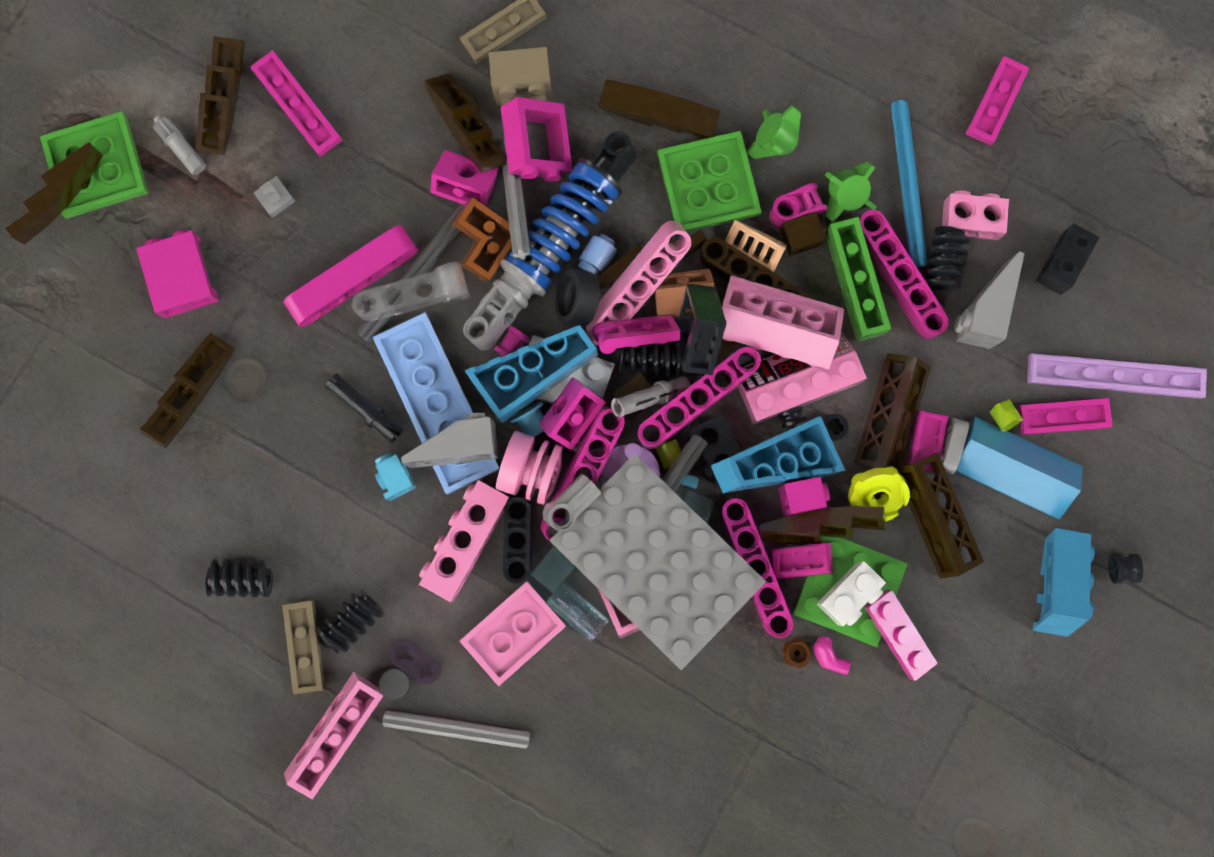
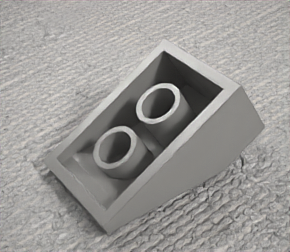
[954,252,1025,349]
[401,413,499,468]

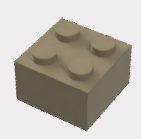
[488,47,553,107]

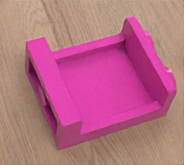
[136,230,219,319]

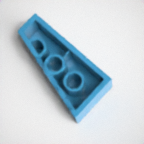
[464,325,598,423]
[711,416,845,493]

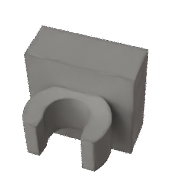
[253,176,295,218]

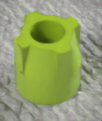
[989,399,1023,432]
[656,439,682,470]

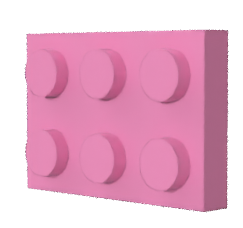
[460,581,566,686]

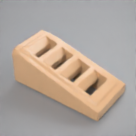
[725,220,787,272]

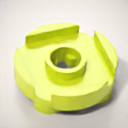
[848,467,910,522]

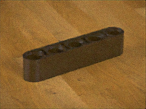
[700,237,818,301]

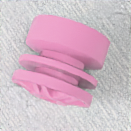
[496,431,564,505]

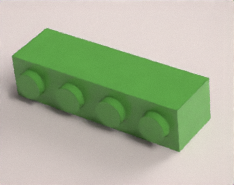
[826,217,891,343]

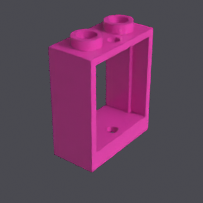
[501,97,573,182]

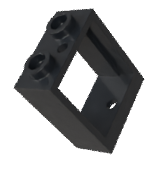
[676,283,727,375]

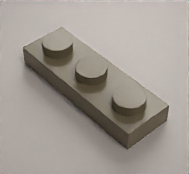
[460,0,547,64]
[282,601,325,695]

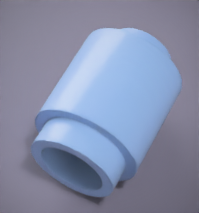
[577,234,617,277]

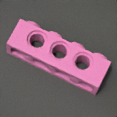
[419,480,511,602]
[284,672,383,800]

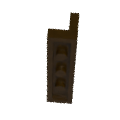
[854,353,931,469]
[896,452,984,579]

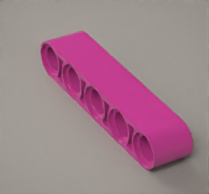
[859,210,948,339]
[283,225,418,327]
[638,347,761,449]
[541,406,625,540]
[720,498,793,638]

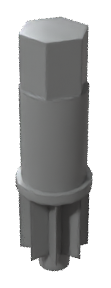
[153,115,206,175]

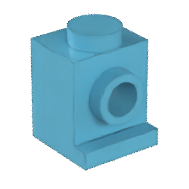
[375,453,417,501]

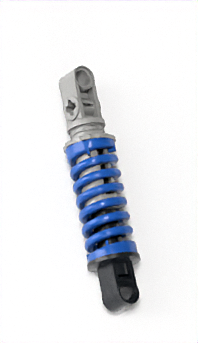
[463,131,636,350]

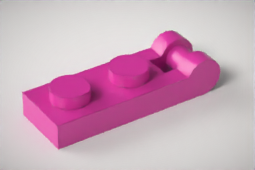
[592,314,680,354]

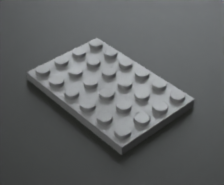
[549,454,766,670]

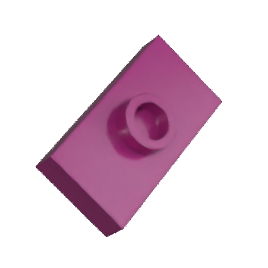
[908,410,949,474]
[772,543,834,579]

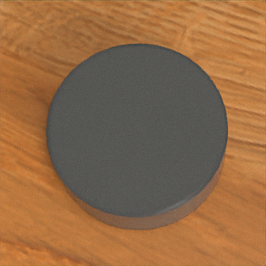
[379,668,410,699]

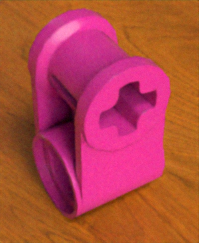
[769,182,828,228]

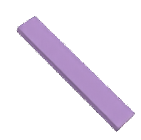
[1027,353,1207,399]

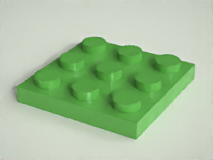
[40,111,149,219]
[657,131,762,235]
[792,536,908,647]

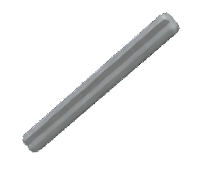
[500,139,530,259]
[382,710,530,749]

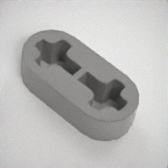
[941,417,969,475]

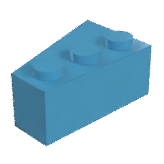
[1032,528,1095,637]

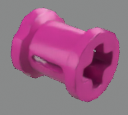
[493,326,531,357]

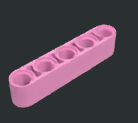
[585,221,691,345]

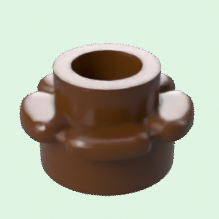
[782,638,812,668]

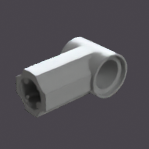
[543,474,601,531]

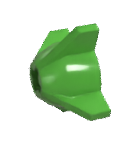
[746,105,801,159]
[825,161,877,222]

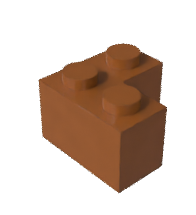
[451,198,512,281]

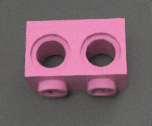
[942,191,1009,240]

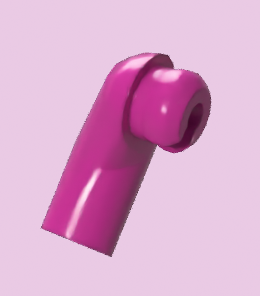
[814,636,851,675]

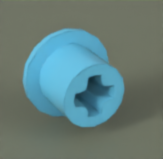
[510,401,544,436]

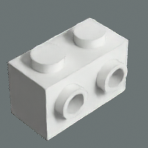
[816,561,886,626]

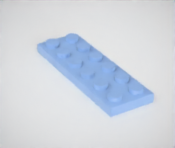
[373,313,500,495]

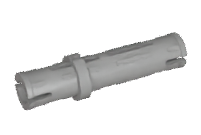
[611,376,691,417]

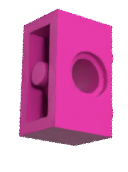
[431,150,499,207]
[539,377,606,451]
[778,477,830,517]

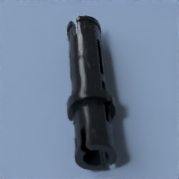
[325,373,403,443]

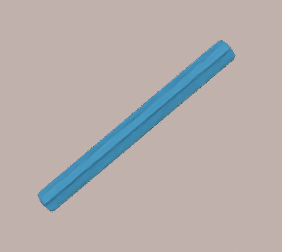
[891,100,928,268]

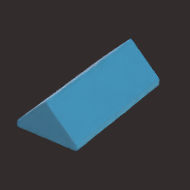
[955,416,1083,520]

